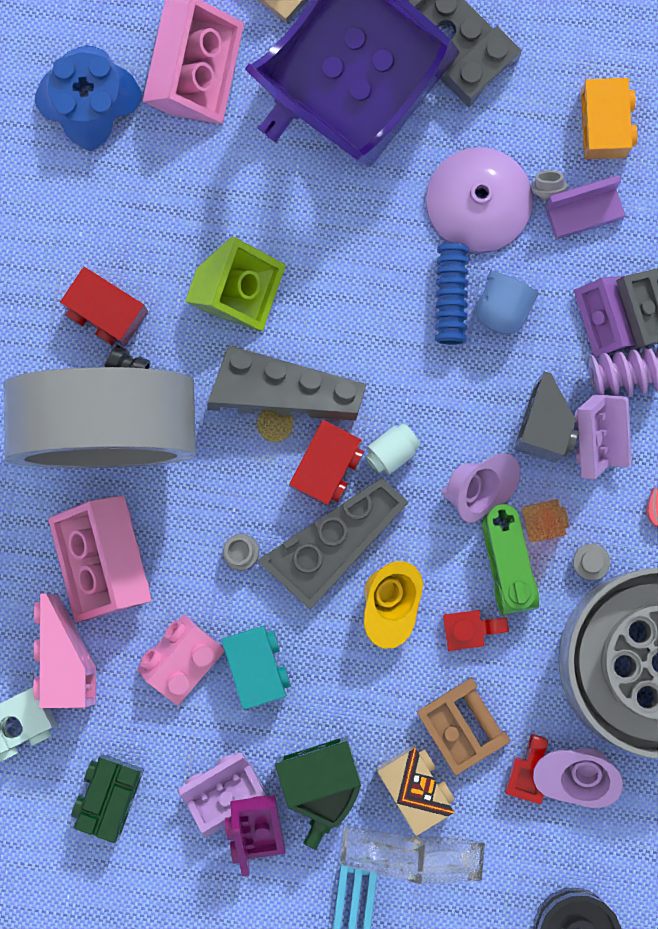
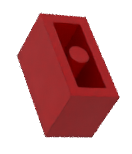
[60,266,148,347]
[289,420,365,507]

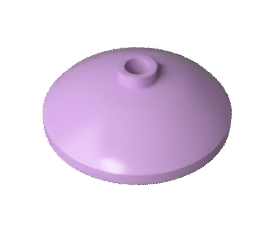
[426,147,533,253]

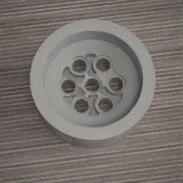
[3,367,196,468]
[558,568,658,758]

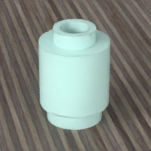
[365,423,421,475]

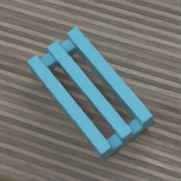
[333,864,378,929]

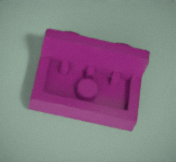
[225,795,285,877]

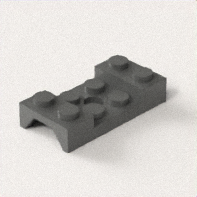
[408,0,522,107]

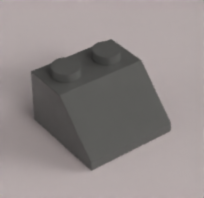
[514,371,578,463]

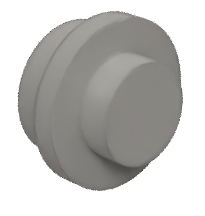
[532,170,568,201]
[223,534,260,571]
[573,544,610,580]

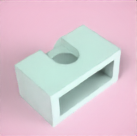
[0,687,58,762]

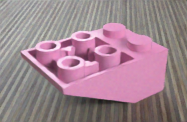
[33,594,96,708]

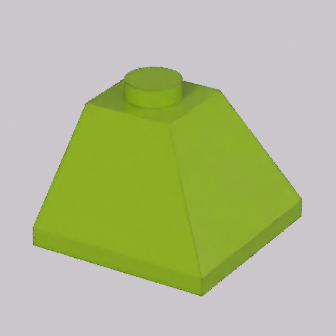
[185,237,286,331]

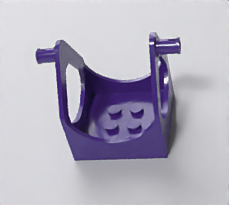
[245,0,460,167]

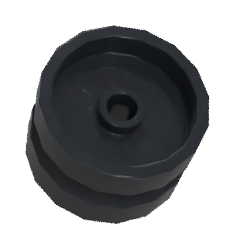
[534,887,622,929]

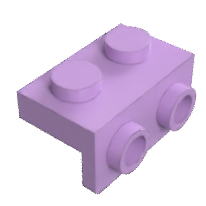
[574,394,632,479]
[177,752,268,838]

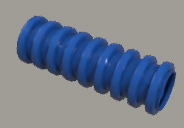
[435,242,469,345]

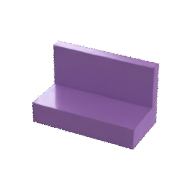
[545,175,625,240]
[574,276,637,358]

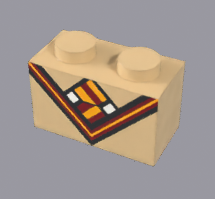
[376,745,455,836]

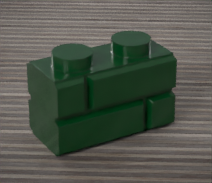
[71,754,144,843]

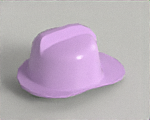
[441,453,520,523]
[533,747,623,809]

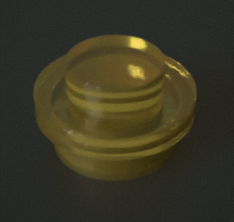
[257,410,293,442]

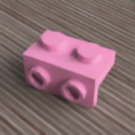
[137,614,225,706]

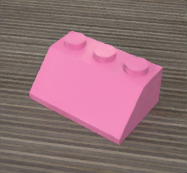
[142,0,244,124]
[48,495,152,623]

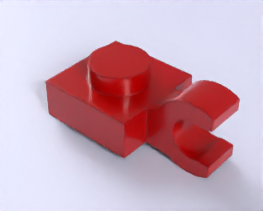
[443,610,509,651]
[504,733,548,804]

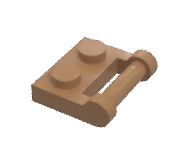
[416,677,511,776]

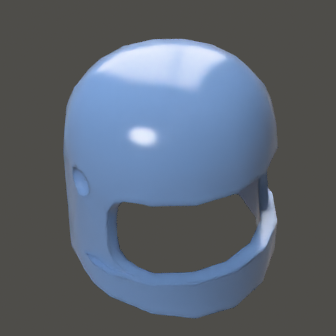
[475,270,538,334]

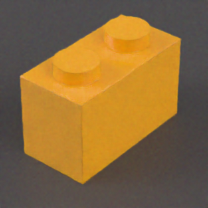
[580,78,638,159]

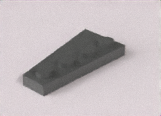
[207,345,367,421]
[257,478,409,610]

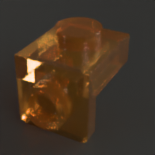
[522,499,569,543]

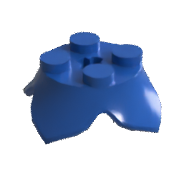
[34,45,143,151]

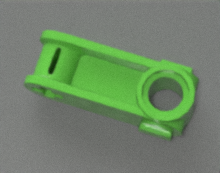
[482,504,539,616]

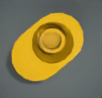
[363,561,423,649]

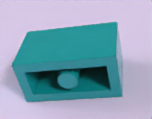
[221,625,291,710]

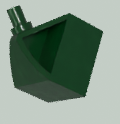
[275,736,361,850]

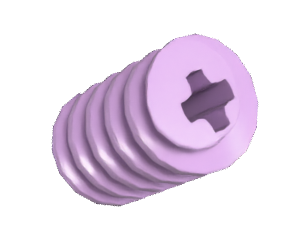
[589,348,658,396]

